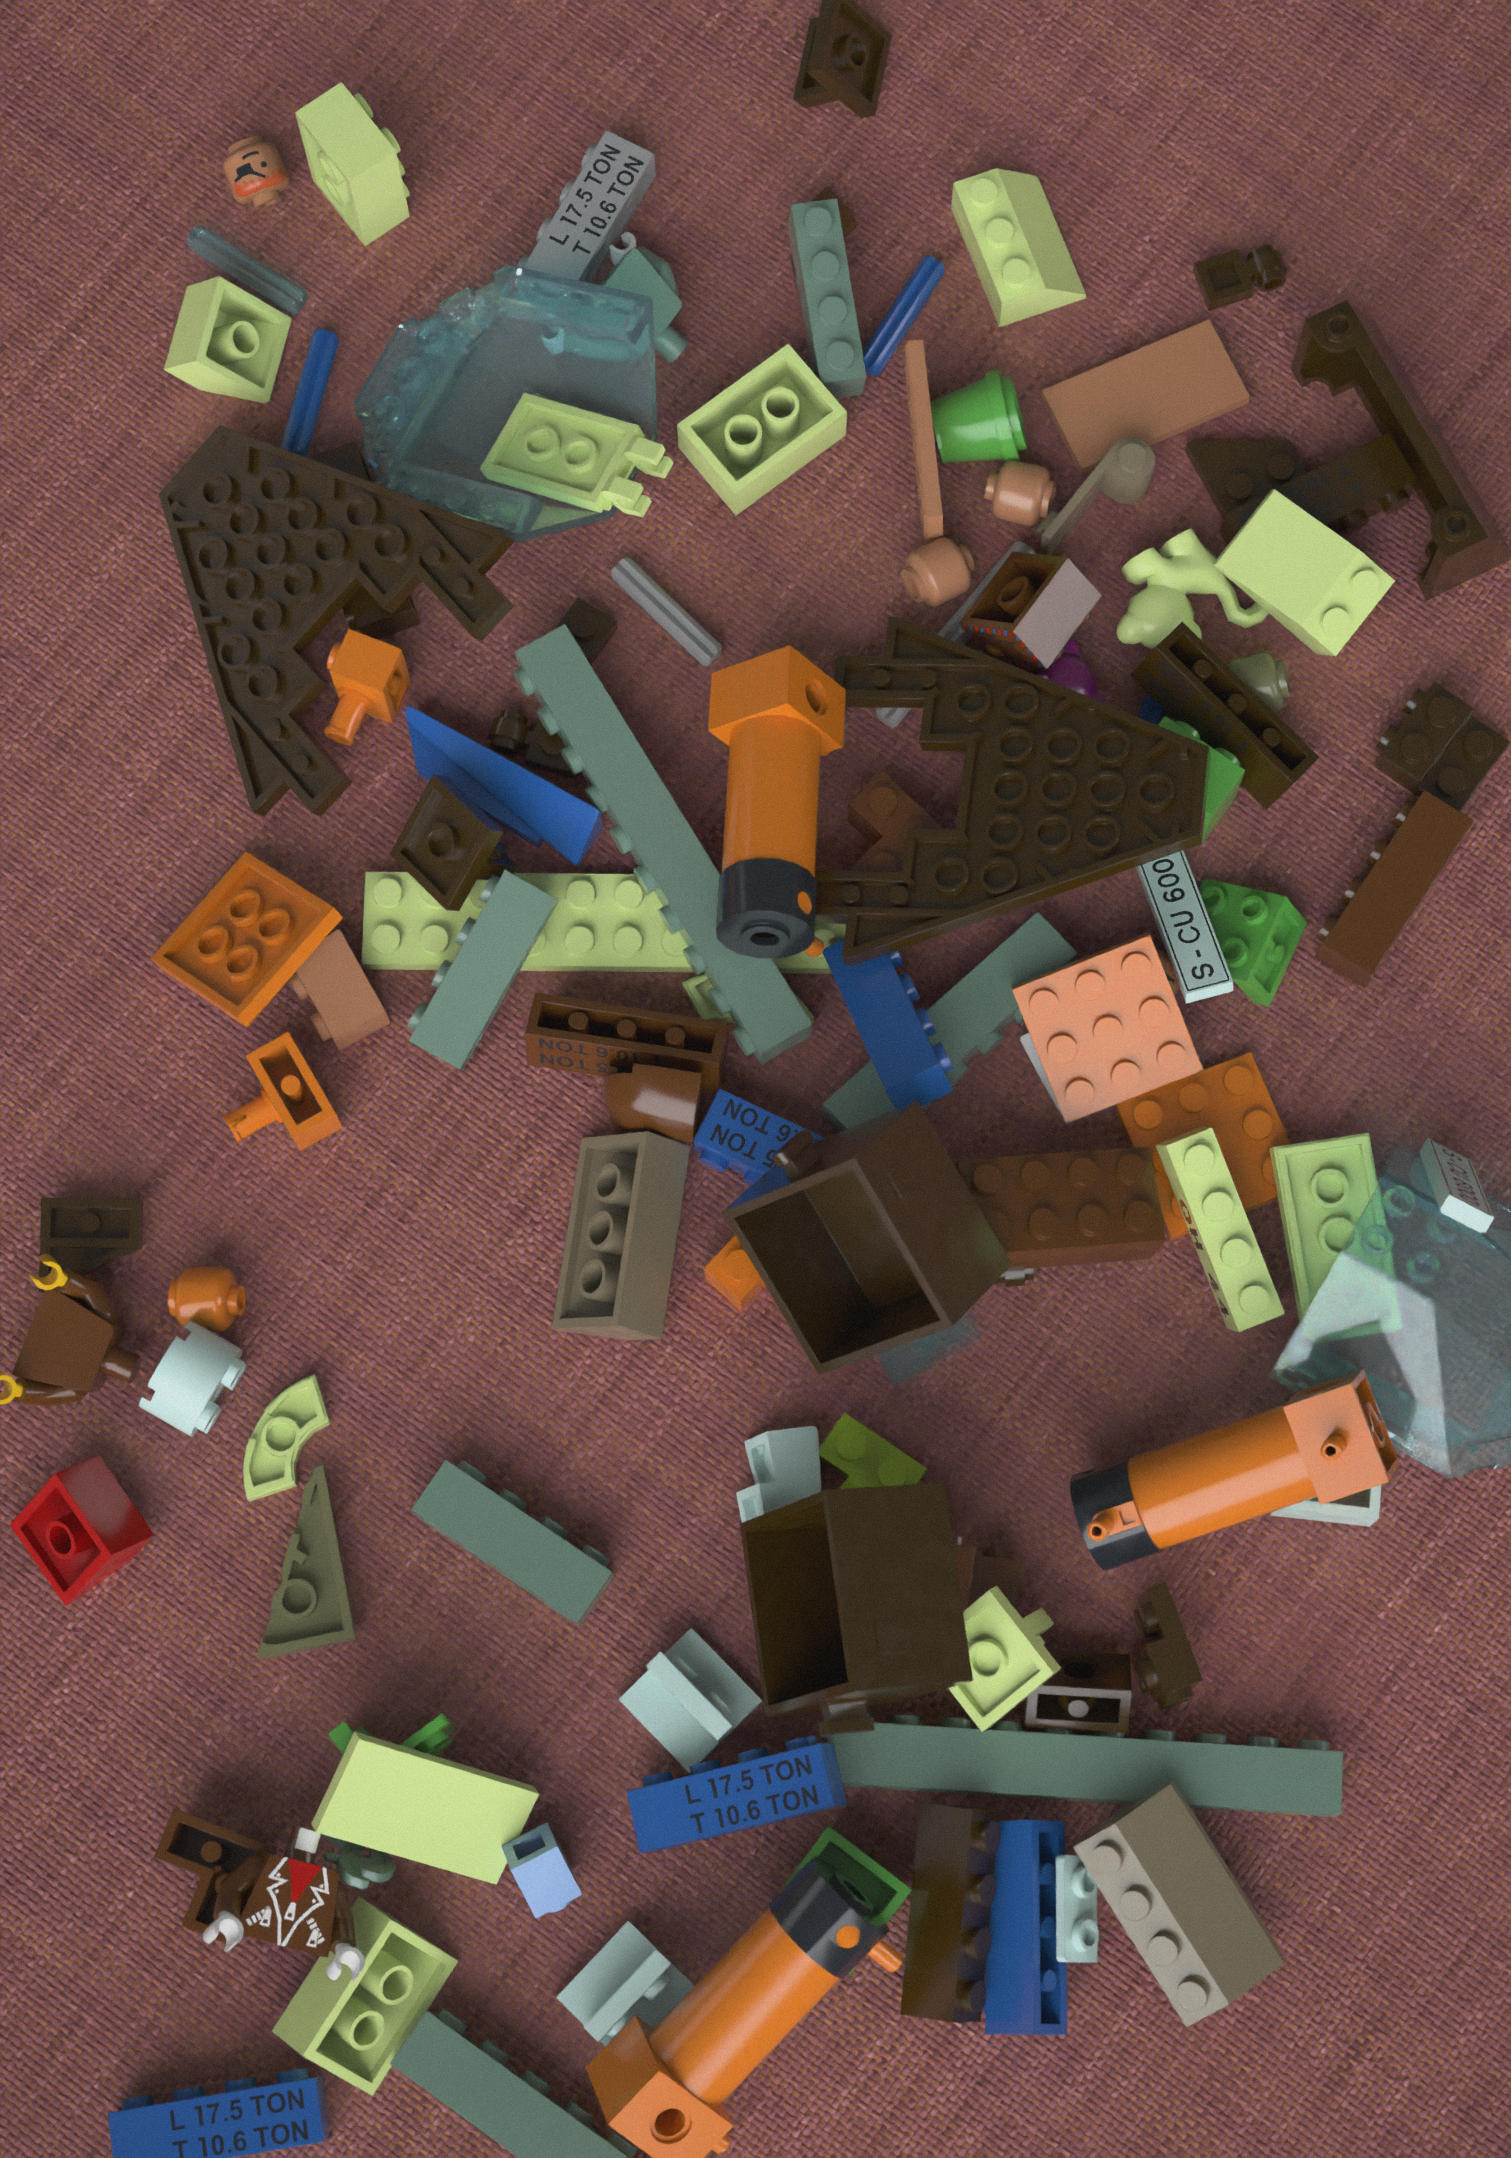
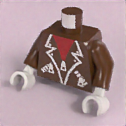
[203,1825,365,1982]

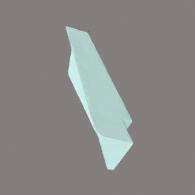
[736,1426,821,1522]

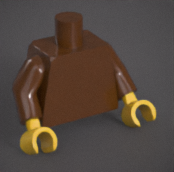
[0,1254,142,1407]

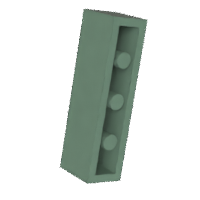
[787,199,867,398]
[407,870,559,1070]
[411,1460,615,1628]

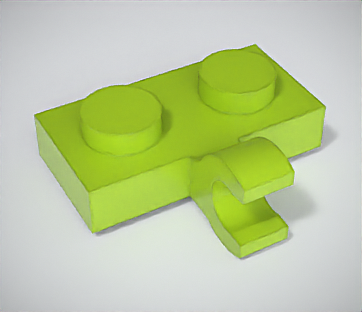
[819,1412,927,1489]

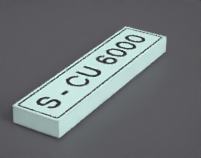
[1136,850,1233,1004]
[1419,1138,1494,1233]

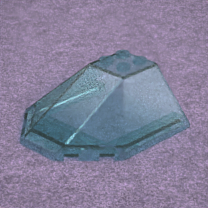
[354,265,658,543]
[1269,1144,1511,1478]

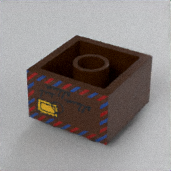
[958,552,1102,669]

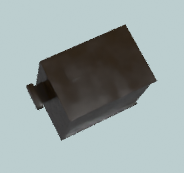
[722,1100,1012,1375]
[740,1483,973,1737]

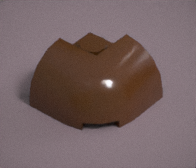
[604,1064,703,1142]

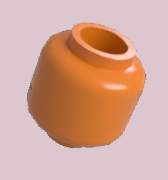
[168,1266,246,1332]

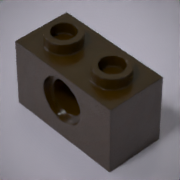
[1025,1649,1132,1733]

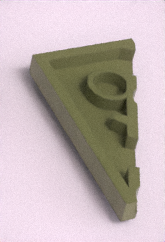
[258,1465,358,1660]

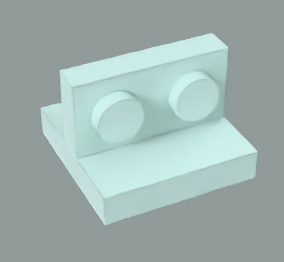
[619,1628,762,1774]
[556,1921,694,2046]

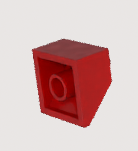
[10,1454,154,1606]

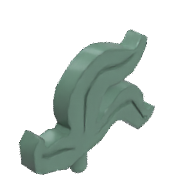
[323,1834,396,1889]

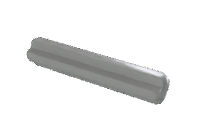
[611,557,722,667]

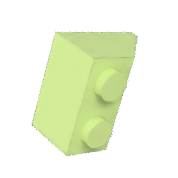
[164,276,292,403]

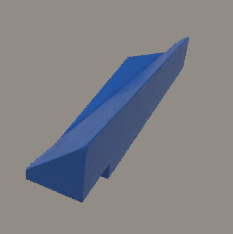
[405,706,603,867]

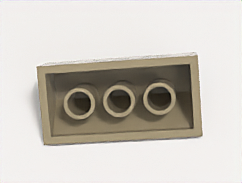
[552,1131,690,1340]
[1073,1781,1286,2027]

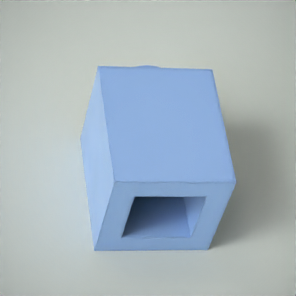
[501,1822,582,1918]

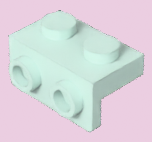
[1056,1855,1099,1963]

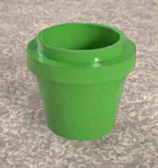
[930,368,1028,464]

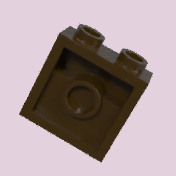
[1375,682,1510,811]
[1132,1582,1203,1710]

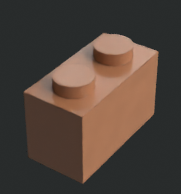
[289,929,390,1051]

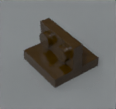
[793,0,892,118]
[390,775,518,911]

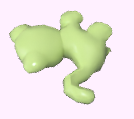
[1116,528,1269,649]

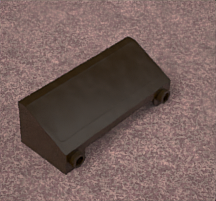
[1291,300,1511,600]

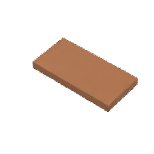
[1041,319,1250,475]
[905,339,943,545]

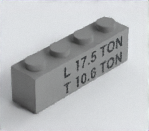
[514,130,656,323]

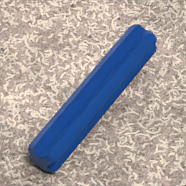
[862,255,945,376]
[280,329,339,457]

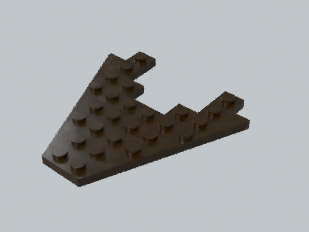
[158,425,515,816]
[815,617,1211,966]

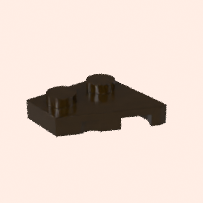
[1185,440,1308,519]
[39,1198,143,1293]

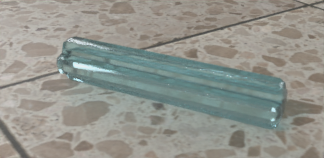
[187,225,308,314]

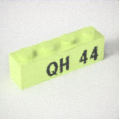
[1155,1127,1285,1332]

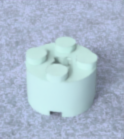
[139,1320,247,1437]

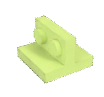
[948,1586,1061,1732]

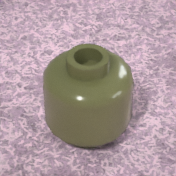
[1227,652,1291,713]

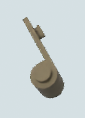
[1037,438,1155,556]

